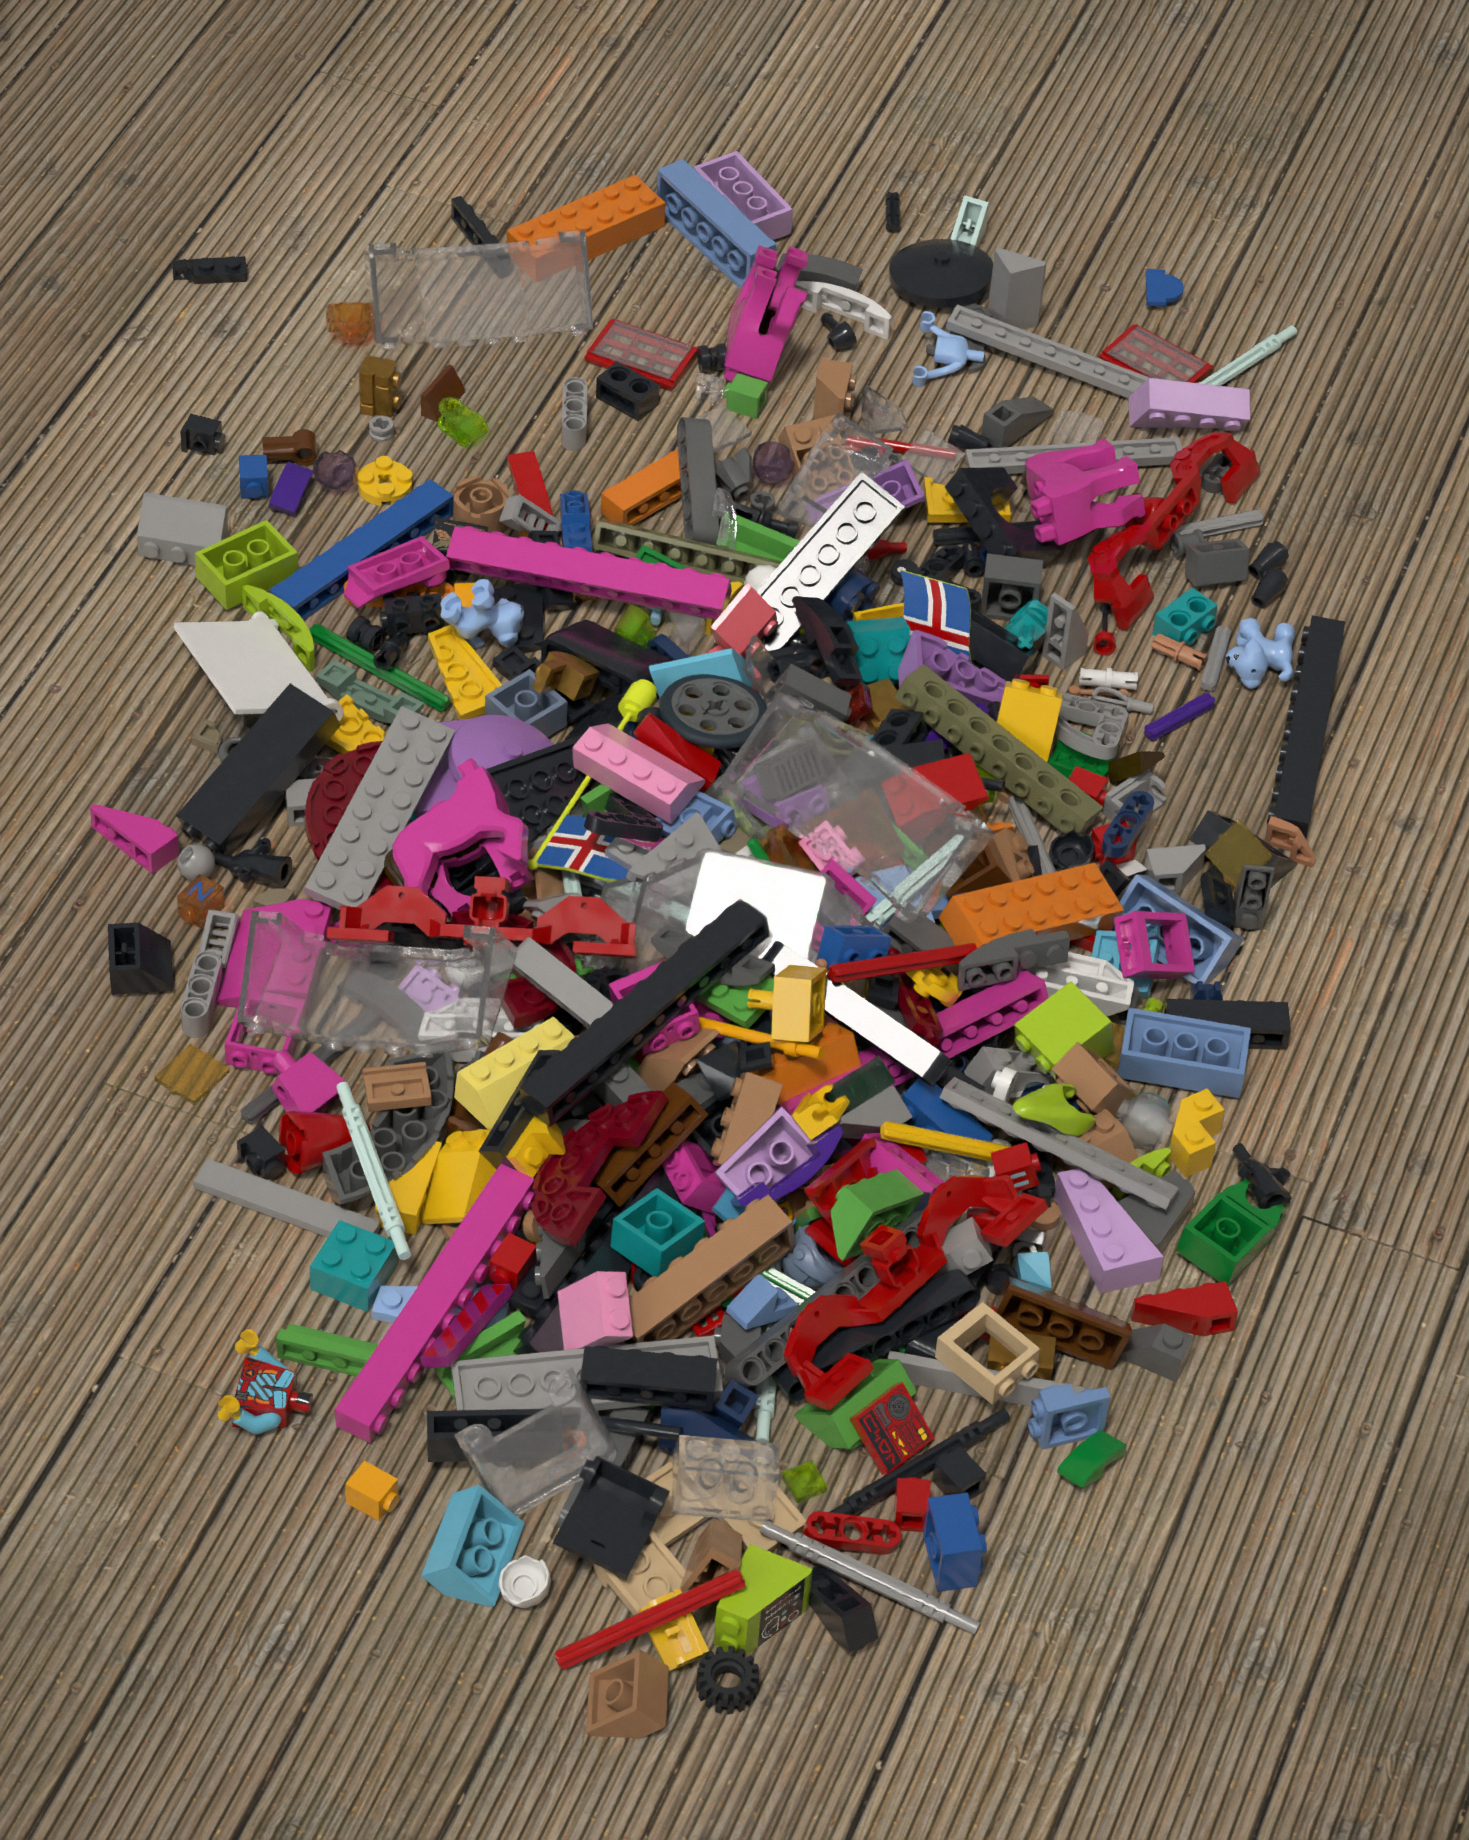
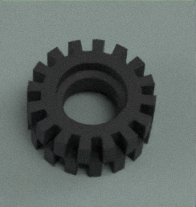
[696,1646,760,1714]

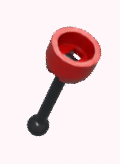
[1093,603,1116,655]

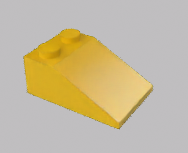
[421,1129,497,1224]

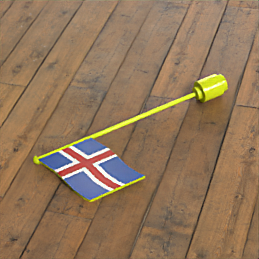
[800,570,971,663]
[527,679,657,883]

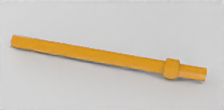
[677,1014,825,1060]

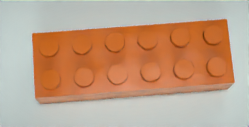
[506,175,666,283]
[939,863,1124,948]

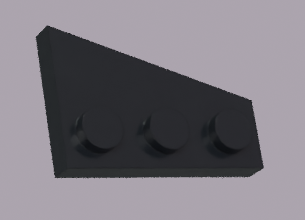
[493,583,543,654]

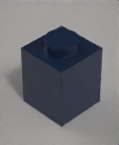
[710,1379,759,1429]

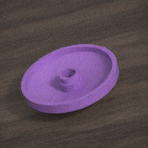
[448,715,554,781]

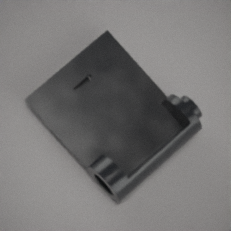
[553,1456,670,1579]

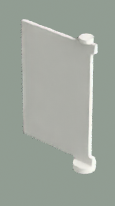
[173,611,344,721]

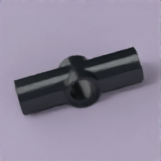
[767,647,829,683]

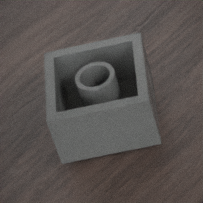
[980,554,1043,621]

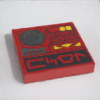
[849,1382,935,1475]

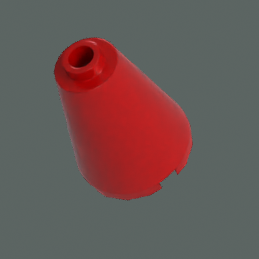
[279,1111,370,1174]

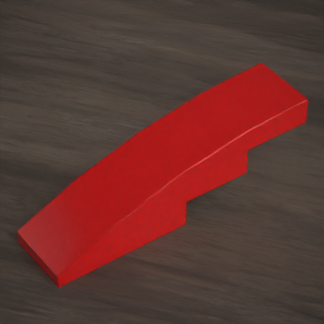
[507,451,554,531]

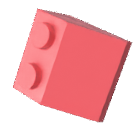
[711,583,778,658]

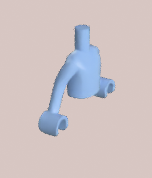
[912,311,984,387]

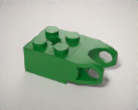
[1175,1179,1287,1286]

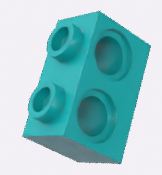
[1152,587,1218,646]

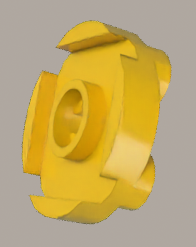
[357,456,413,506]
[905,966,964,1007]

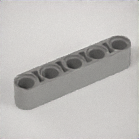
[506,937,613,1028]

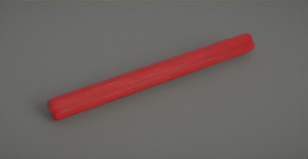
[827,943,977,983]
[555,1569,746,1669]

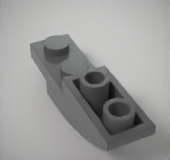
[957,929,1070,991]

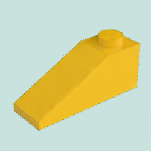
[375,1141,442,1235]

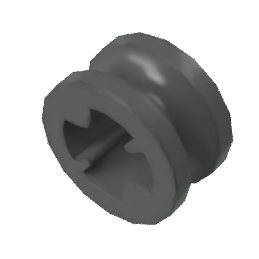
[750,491,775,514]

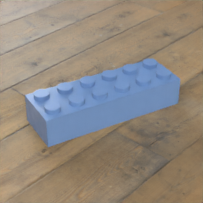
[657,159,776,288]

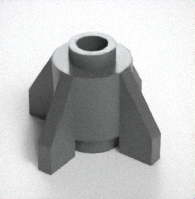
[714,447,753,500]

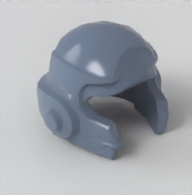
[782,1225,845,1289]

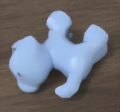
[440,579,525,648]
[1225,618,1295,689]

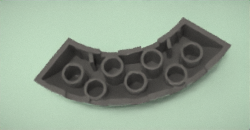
[322,1045,454,1205]

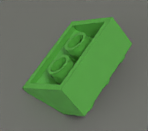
[830,1169,925,1261]
[794,1359,917,1450]

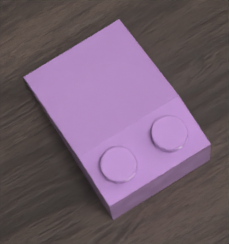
[714,1107,813,1207]

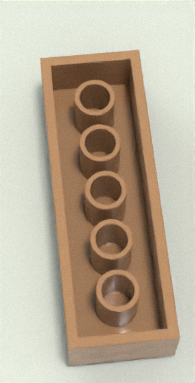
[624,1194,796,1344]

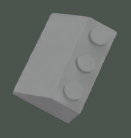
[137,492,229,565]

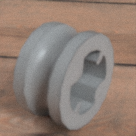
[369,415,394,442]

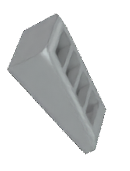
[499,495,561,533]
[198,909,240,970]

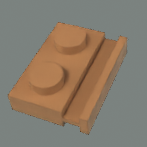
[363,1062,431,1112]

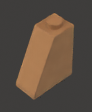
[680,1518,742,1608]

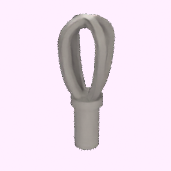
[1091,686,1153,715]

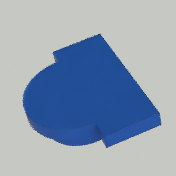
[1145,269,1184,307]

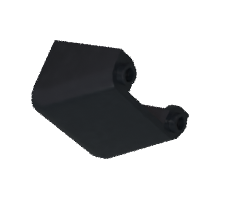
[541,620,671,705]

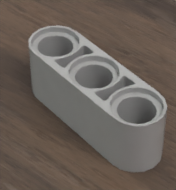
[561,377,587,451]
[181,951,222,1038]

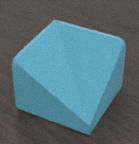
[1015,1252,1051,1291]

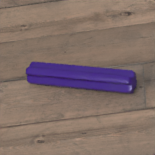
[1144,692,1215,741]

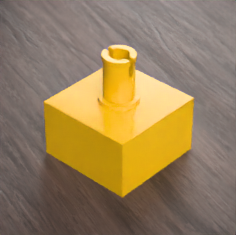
[747,964,827,1042]

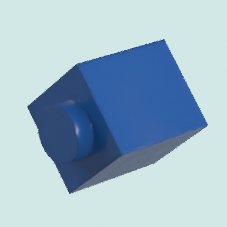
[239,455,269,499]

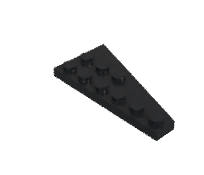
[486,721,631,845]

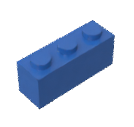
[901,1079,993,1172]

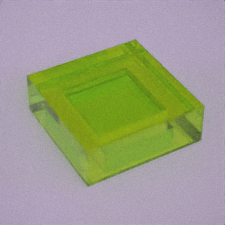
[782,1460,827,1503]

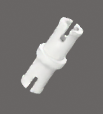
[1079,668,1138,690]

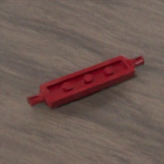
[887,947,944,1047]

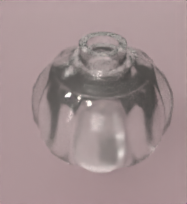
[1116,1092,1175,1150]

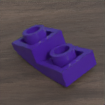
[268,462,314,517]

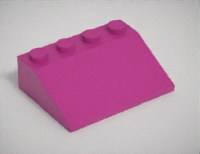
[216,899,333,1018]

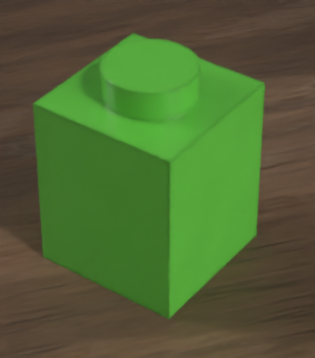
[724,373,768,419]

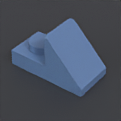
[726,1274,799,1330]

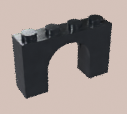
[945,467,1061,569]

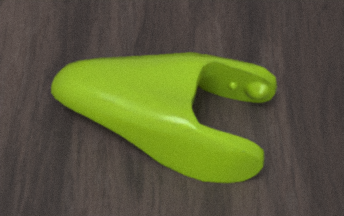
[1013,1083,1096,1136]

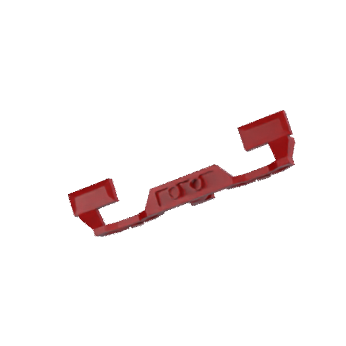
[1088,432,1261,630]
[327,876,639,959]
[783,1175,1048,1411]

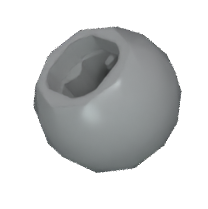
[177,844,215,881]

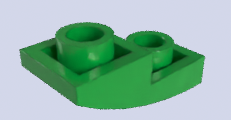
[1057,1429,1127,1488]

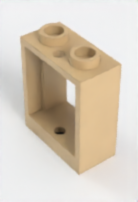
[935,1302,1040,1405]

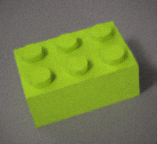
[195,520,298,610]

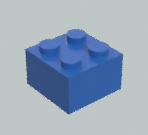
[923,1493,987,1592]

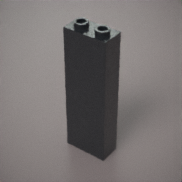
[176,683,341,855]

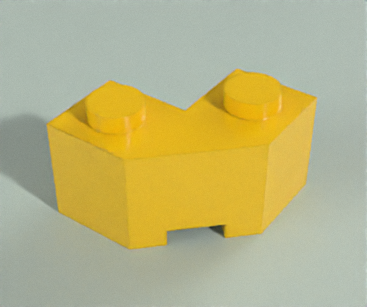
[1170,1088,1225,1178]

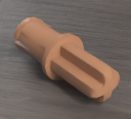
[1151,634,1208,671]

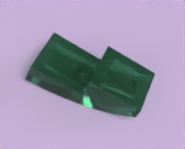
[825,1056,895,1115]

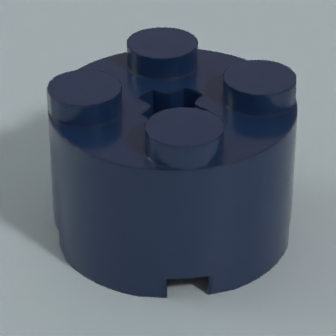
[825,567,880,624]

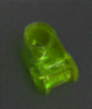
[438,397,489,447]
[614,605,656,648]

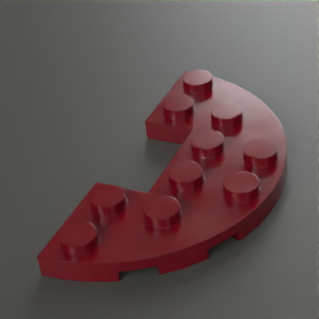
[304,741,395,897]
[452,910,576,1028]
[531,1091,669,1246]

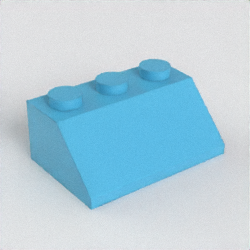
[649,648,753,698]
[421,1485,525,1607]

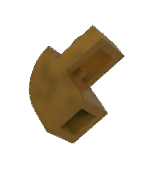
[532,651,600,701]

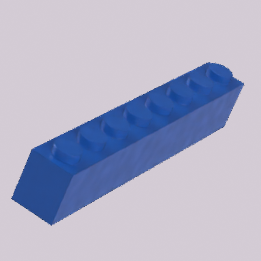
[269,479,454,621]

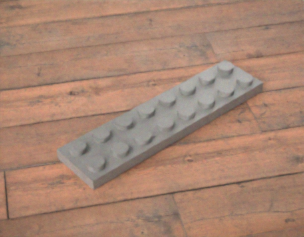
[303,706,455,910]
[451,1335,723,1414]

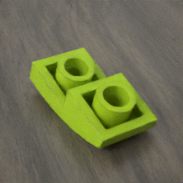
[1112,1148,1172,1200]

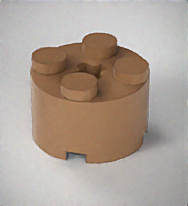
[453,476,509,533]

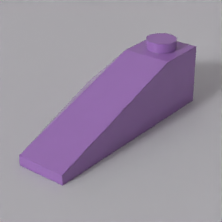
[806,459,926,524]
[898,630,1006,706]

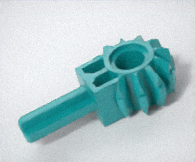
[1005,599,1049,649]

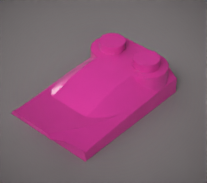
[344,536,450,609]

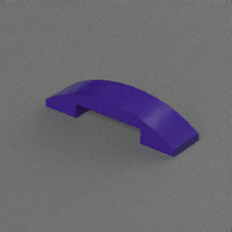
[730,1125,843,1206]

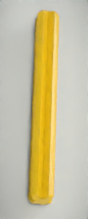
[880,1121,1012,1162]

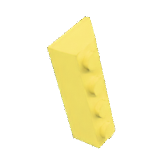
[454,1017,575,1130]

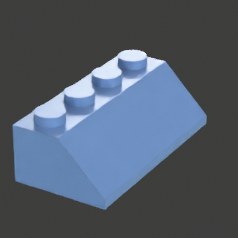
[1111,874,1244,984]
[1118,1008,1251,1098]

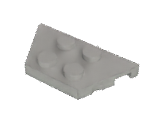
[626,812,728,899]

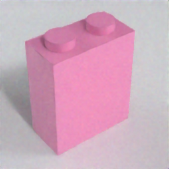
[558,1271,633,1350]

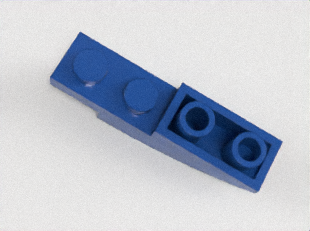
[560,490,592,552]

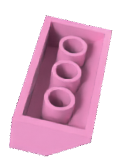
[572,723,705,824]

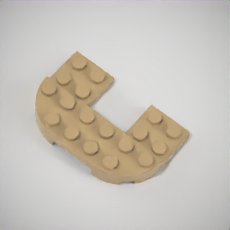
[593,1445,806,1633]

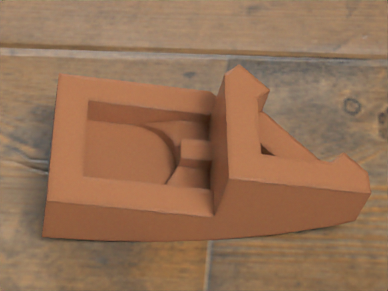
[1265,816,1316,867]

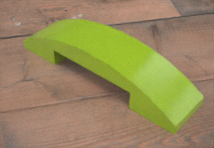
[242,585,315,672]

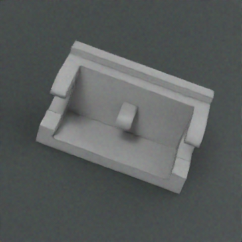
[1103,769,1167,828]

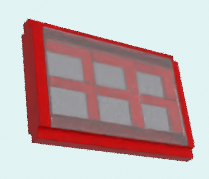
[585,319,697,391]
[1099,324,1214,383]

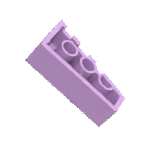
[1128,378,1250,431]
[1054,1167,1164,1294]

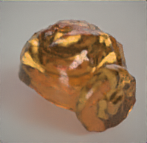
[326,302,378,343]

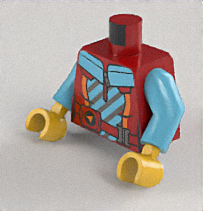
[218,1329,313,1435]

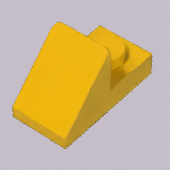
[506,1116,566,1178]

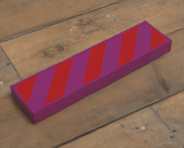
[420,1283,514,1368]

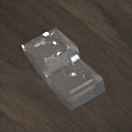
[712,488,737,550]

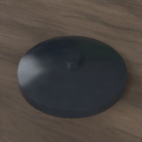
[889,239,993,308]

